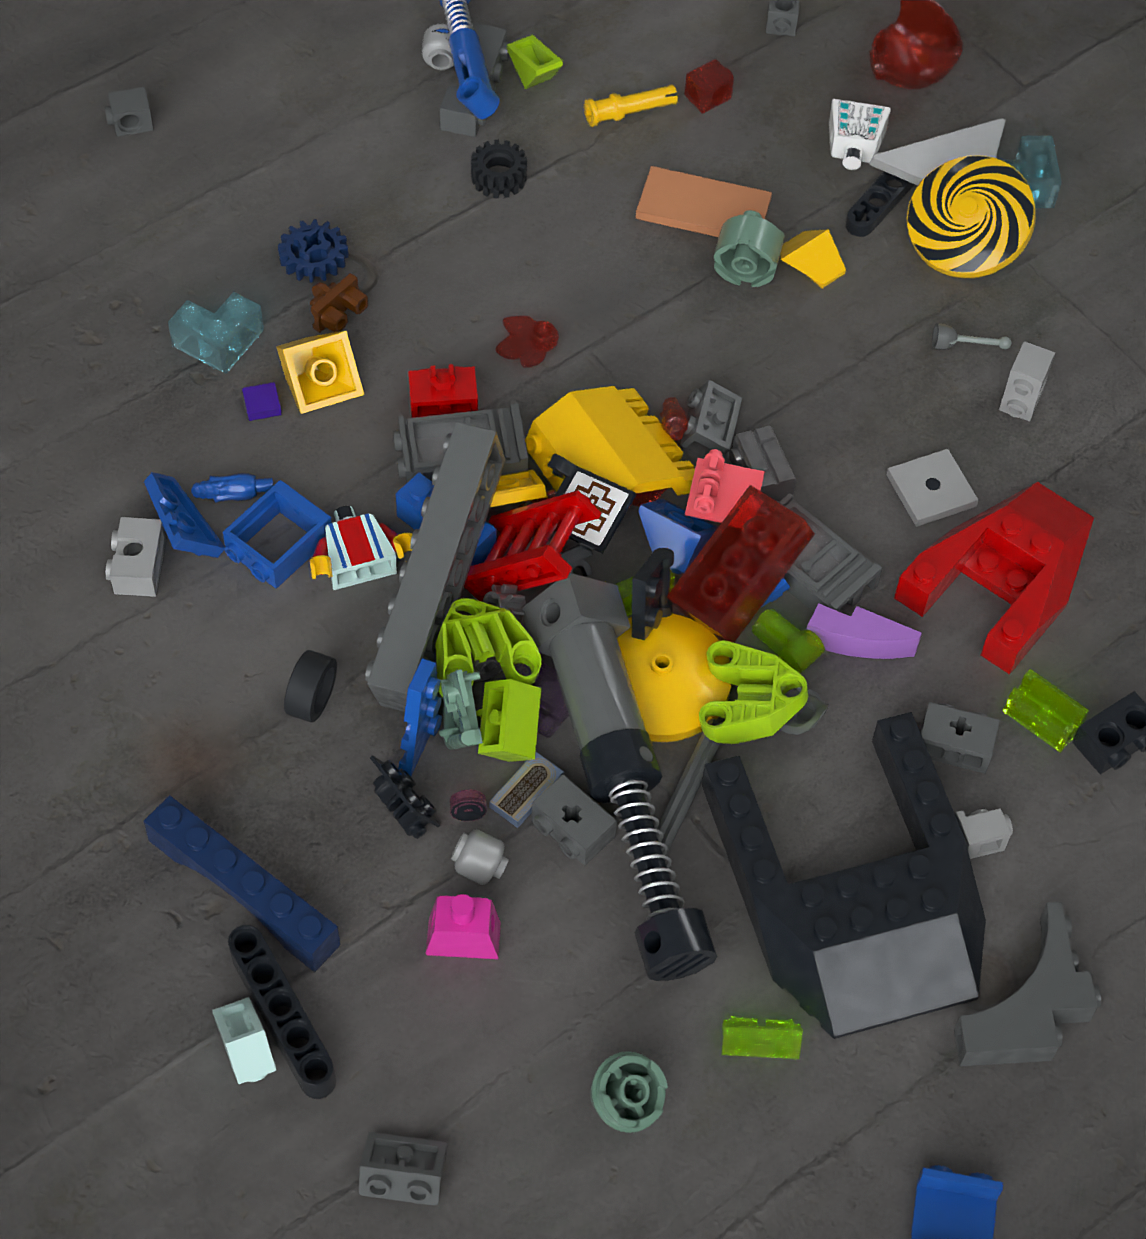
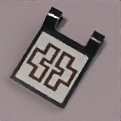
[524,454,636,554]

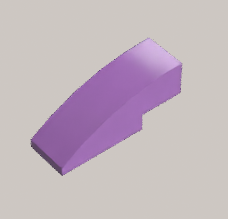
[804,603,922,659]

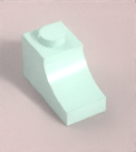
[212,997,276,1084]

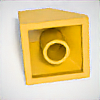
[276,331,364,414]

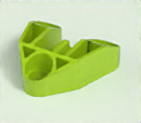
[435,598,542,697]
[699,640,809,744]

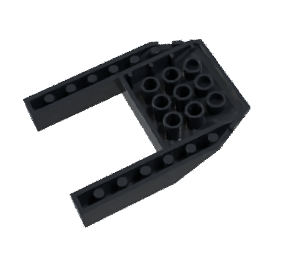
[701,712,986,1039]

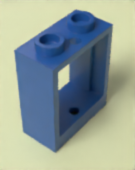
[223,480,332,589]

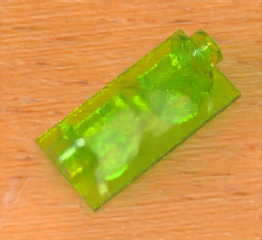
[722,1016,803,1059]

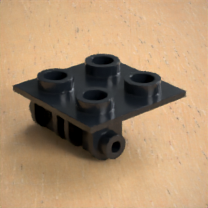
[370,755,441,839]

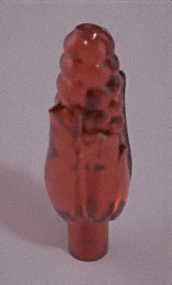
[660,397,689,440]

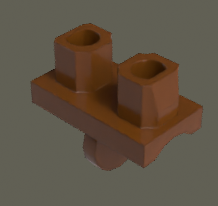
[310,273,368,333]

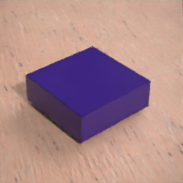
[242,382,282,421]

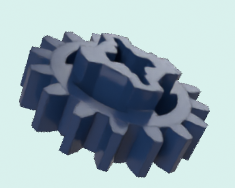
[278,219,348,283]

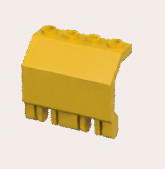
[525,386,695,495]

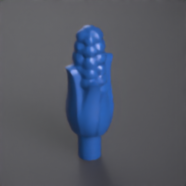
[191,473,274,503]

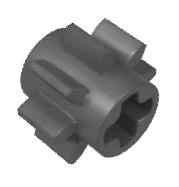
[482,584,526,620]

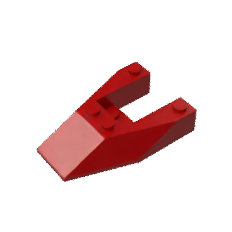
[894,482,1094,675]

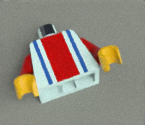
[310,506,412,590]

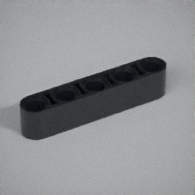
[228,925,336,1099]

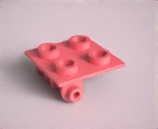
[685,449,765,529]

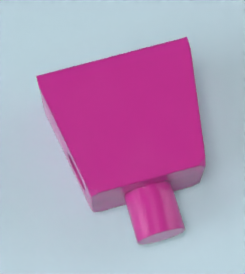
[426,894,501,959]

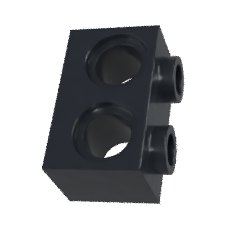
[1072,691,1146,775]

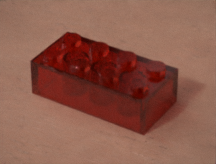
[667,485,815,643]

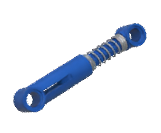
[440,0,500,119]

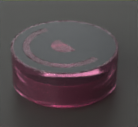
[449,789,487,821]

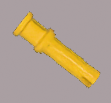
[584,84,678,127]

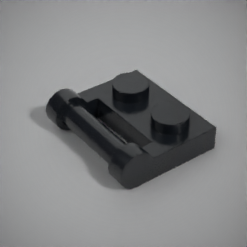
[632,548,674,641]

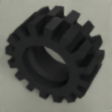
[471,139,527,199]

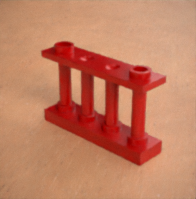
[464,490,602,601]

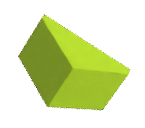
[506,35,563,89]

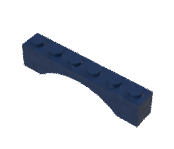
[143,795,340,972]

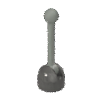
[932,323,1012,350]

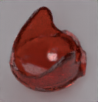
[869,0,963,89]

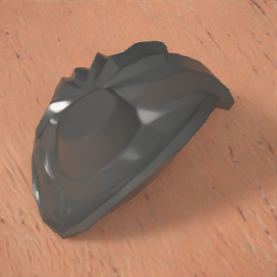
[780,688,829,735]

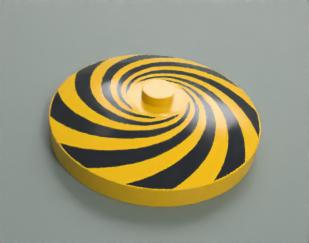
[907,155,1036,278]

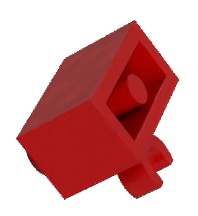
[408,364,478,418]

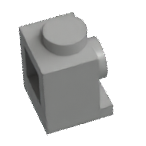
[955,808,1013,859]

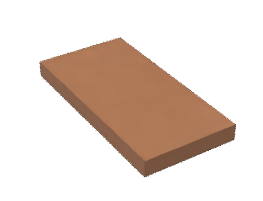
[636,166,772,237]

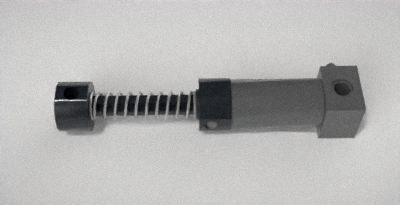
[521,573,717,981]

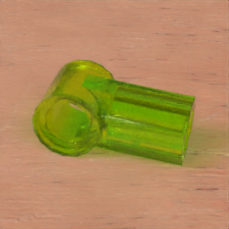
[751,608,825,674]

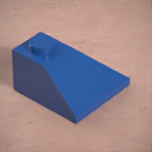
[638,499,721,574]

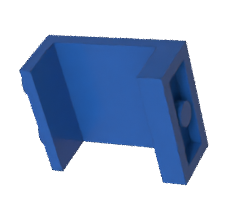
[910,1165,1003,1239]

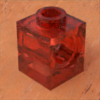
[685,59,734,114]

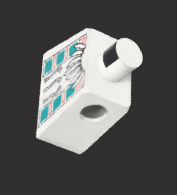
[829,99,891,170]

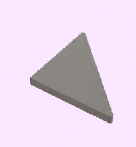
[869,118,1006,185]

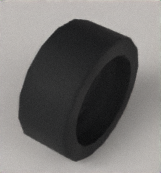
[284,650,337,722]

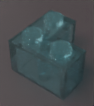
[1002,136,1062,208]
[168,292,264,374]

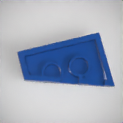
[144,472,225,558]

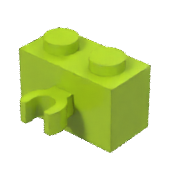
[476,679,541,762]

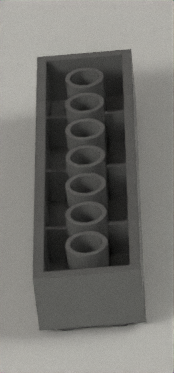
[365,422,506,712]

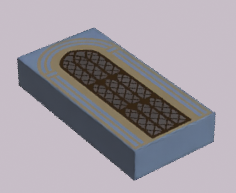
[489,752,564,828]

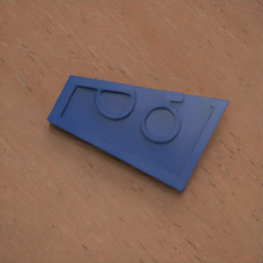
[398,658,442,776]

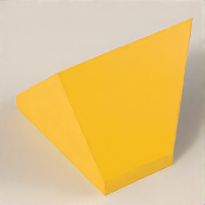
[781,229,846,289]

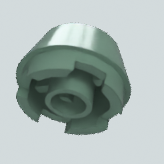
[590,1051,668,1133]

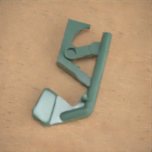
[436,666,482,750]

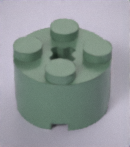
[713,210,785,287]

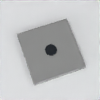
[886,449,978,527]

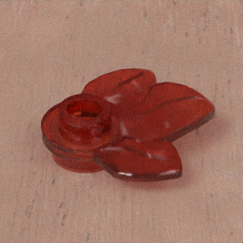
[495,315,559,367]

